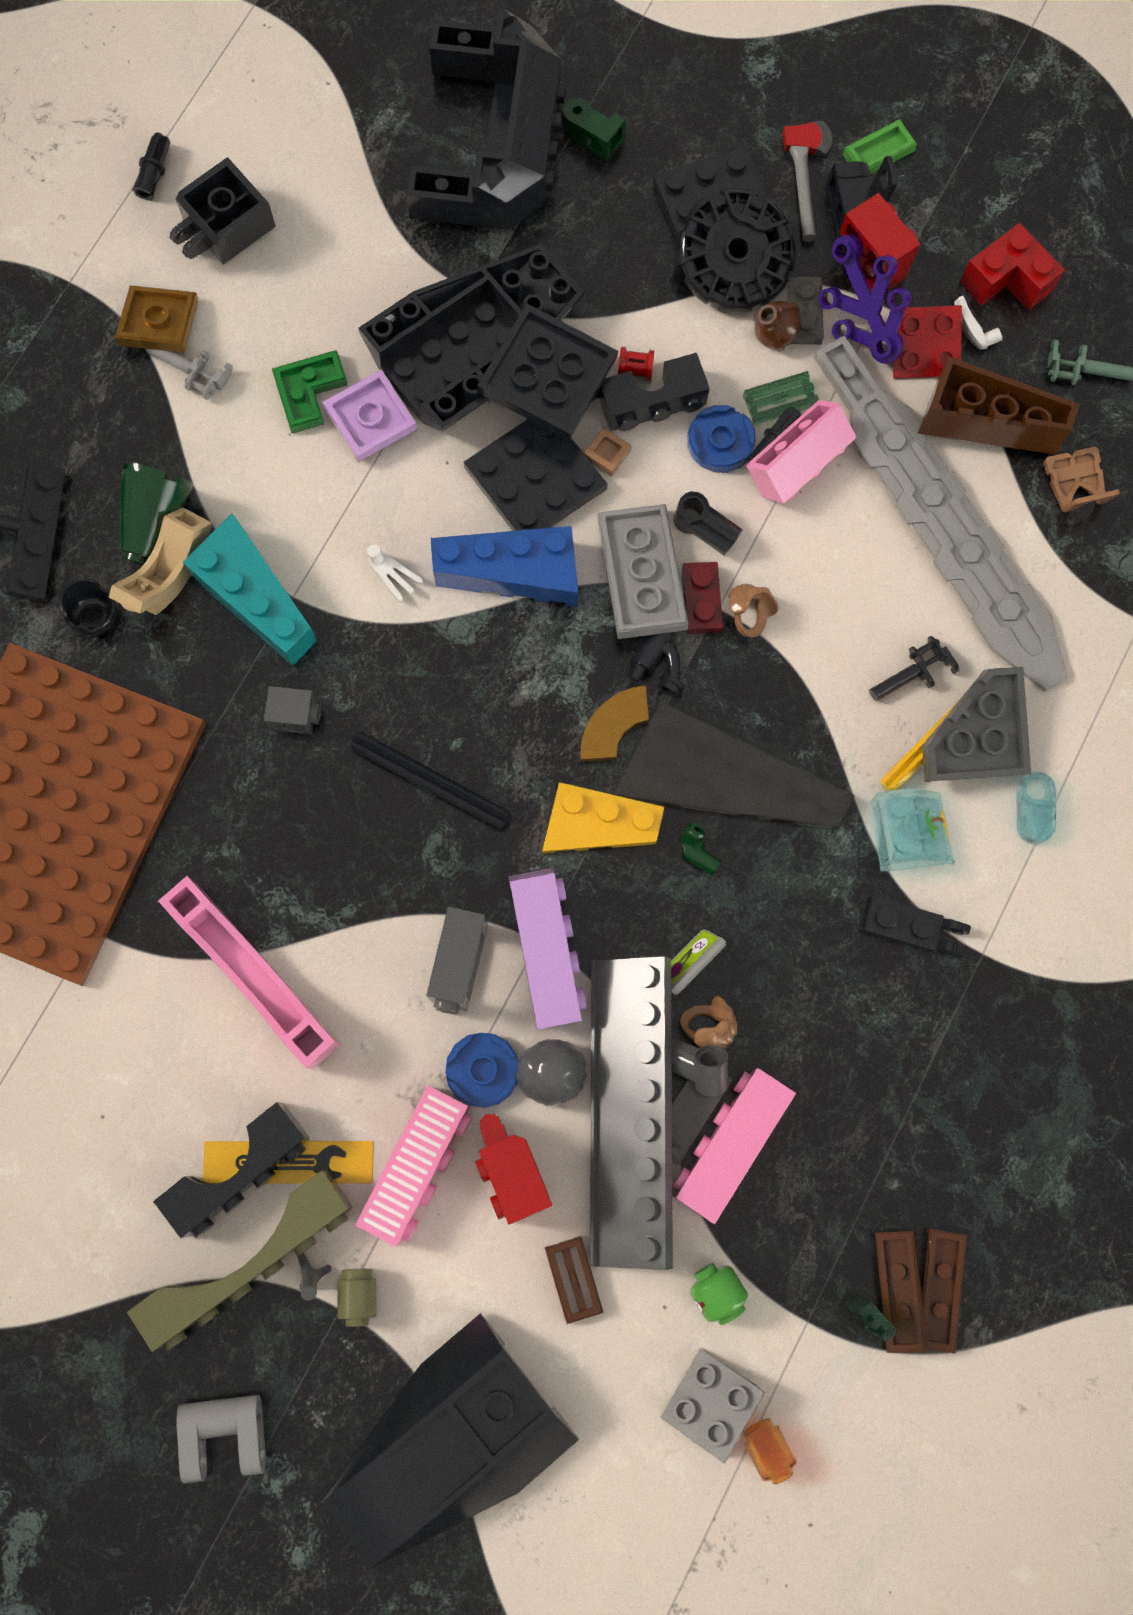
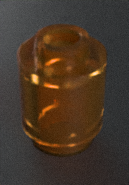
[743,1418,797,1485]

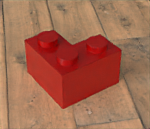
[839,193,920,292]
[959,223,1065,311]

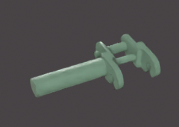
[1047,339,1133,385]

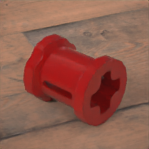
[618,346,655,382]

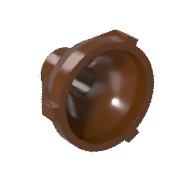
[753,301,801,352]

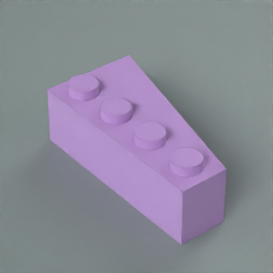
[508,868,587,1029]

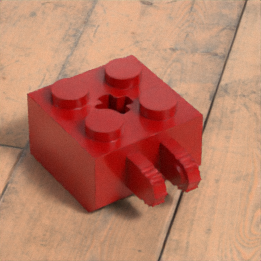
[475,1114,552,1225]

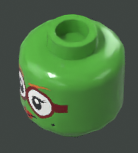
[690,1263,748,1326]

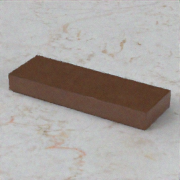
[921,1228,967,1354]
[875,1231,928,1353]

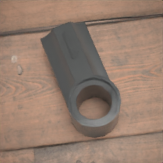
[671,1038,728,1097]

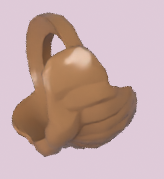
[728,583,779,638]
[680,996,738,1049]

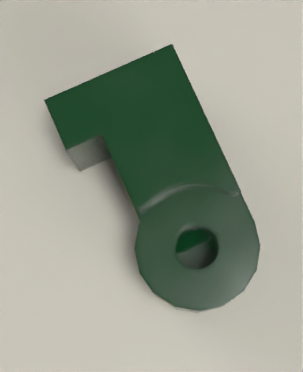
[563,98,626,161]

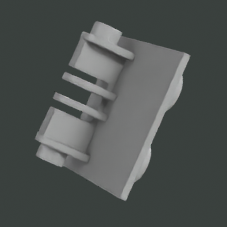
[660,1348,765,1464]

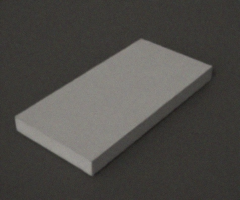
[597,504,688,639]

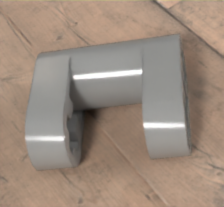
[177,1395,266,1483]

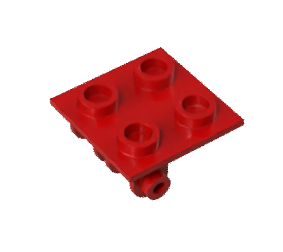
[893,305,962,379]

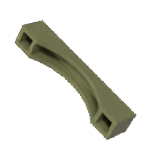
[127,1170,353,1352]

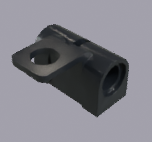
[825,156,897,238]

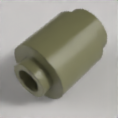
[337,1268,376,1327]

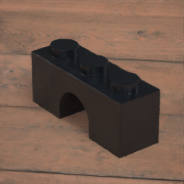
[598,352,710,432]

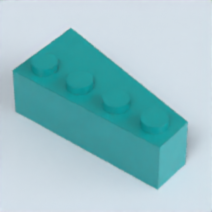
[182,513,317,666]

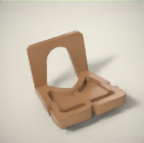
[1043,446,1120,512]

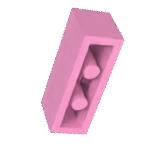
[746,400,857,504]

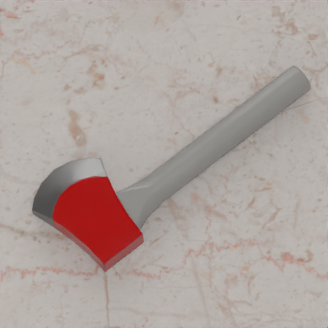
[782,120,833,242]

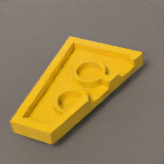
[542,782,664,854]

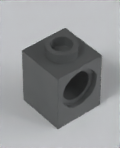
[264,686,321,735]

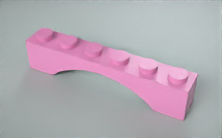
[158,876,341,1070]

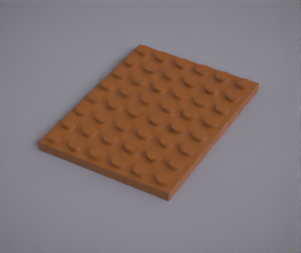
[0,643,206,986]

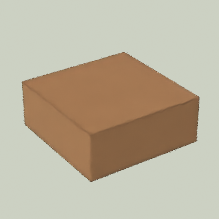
[584,427,631,477]

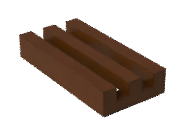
[545,1236,604,1324]

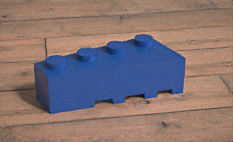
[430,526,578,607]

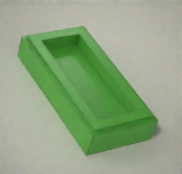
[842,119,917,174]

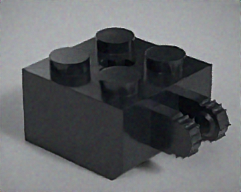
[169,157,276,264]

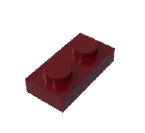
[682,562,723,634]

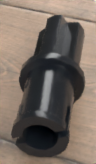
[132,132,170,200]
[747,407,801,462]

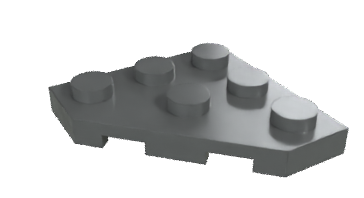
[922,667,1031,782]

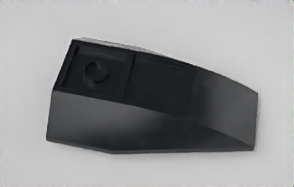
[358,244,584,432]
[320,1313,579,1569]

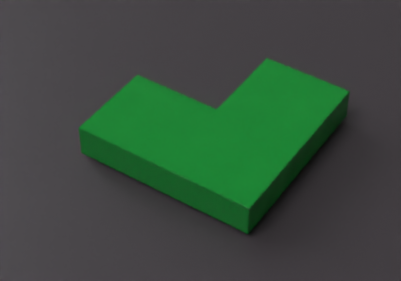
[271,350,348,434]

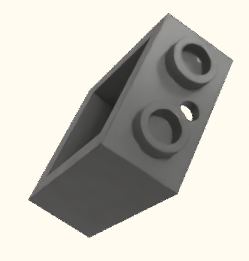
[426,907,488,1015]

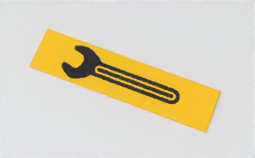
[203,1141,373,1184]

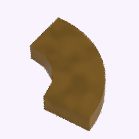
[580,685,649,762]

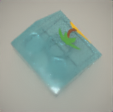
[869,788,954,873]

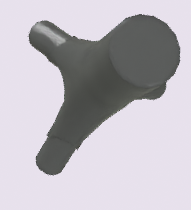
[298,1253,332,1301]

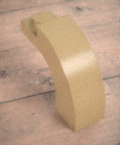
[109,507,212,615]

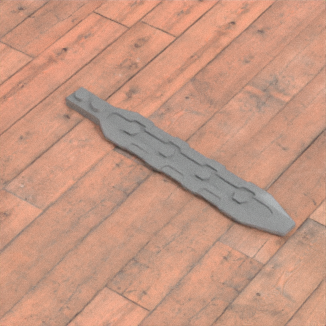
[814,336,1068,691]

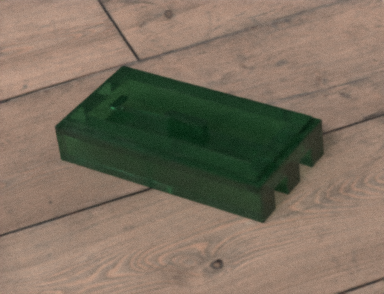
[743,371,819,425]
[844,1295,897,1342]

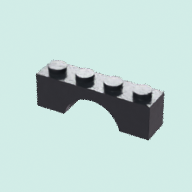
[153,1102,310,1239]

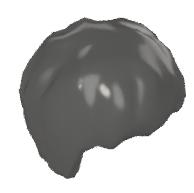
[516,1039,587,1106]

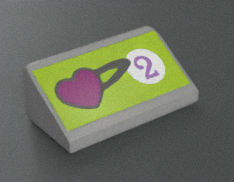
[671,929,726,998]

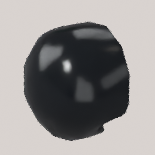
[59,579,118,636]

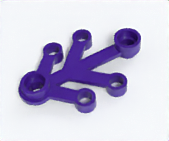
[819,234,912,364]

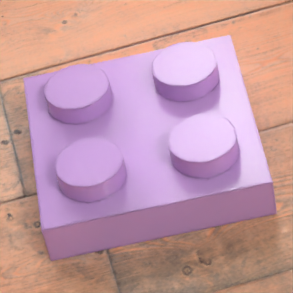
[322,369,417,462]

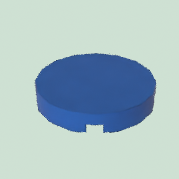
[687,405,756,472]
[445,1033,518,1108]

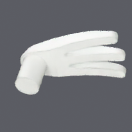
[954,296,1002,350]
[367,545,423,602]

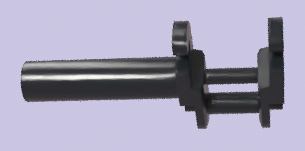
[869,636,960,701]

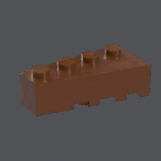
[918,356,1080,455]

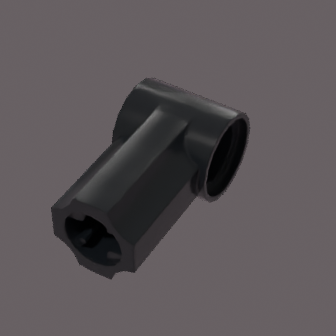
[673,491,743,556]

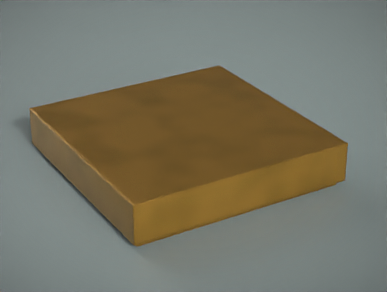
[115,285,198,353]

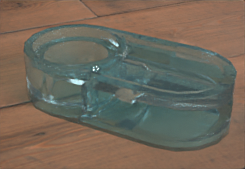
[1016,772,1056,845]

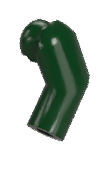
[681,823,722,876]

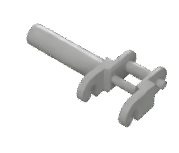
[146,349,233,400]

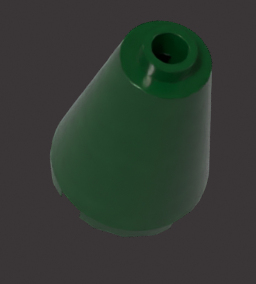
[119,462,193,565]

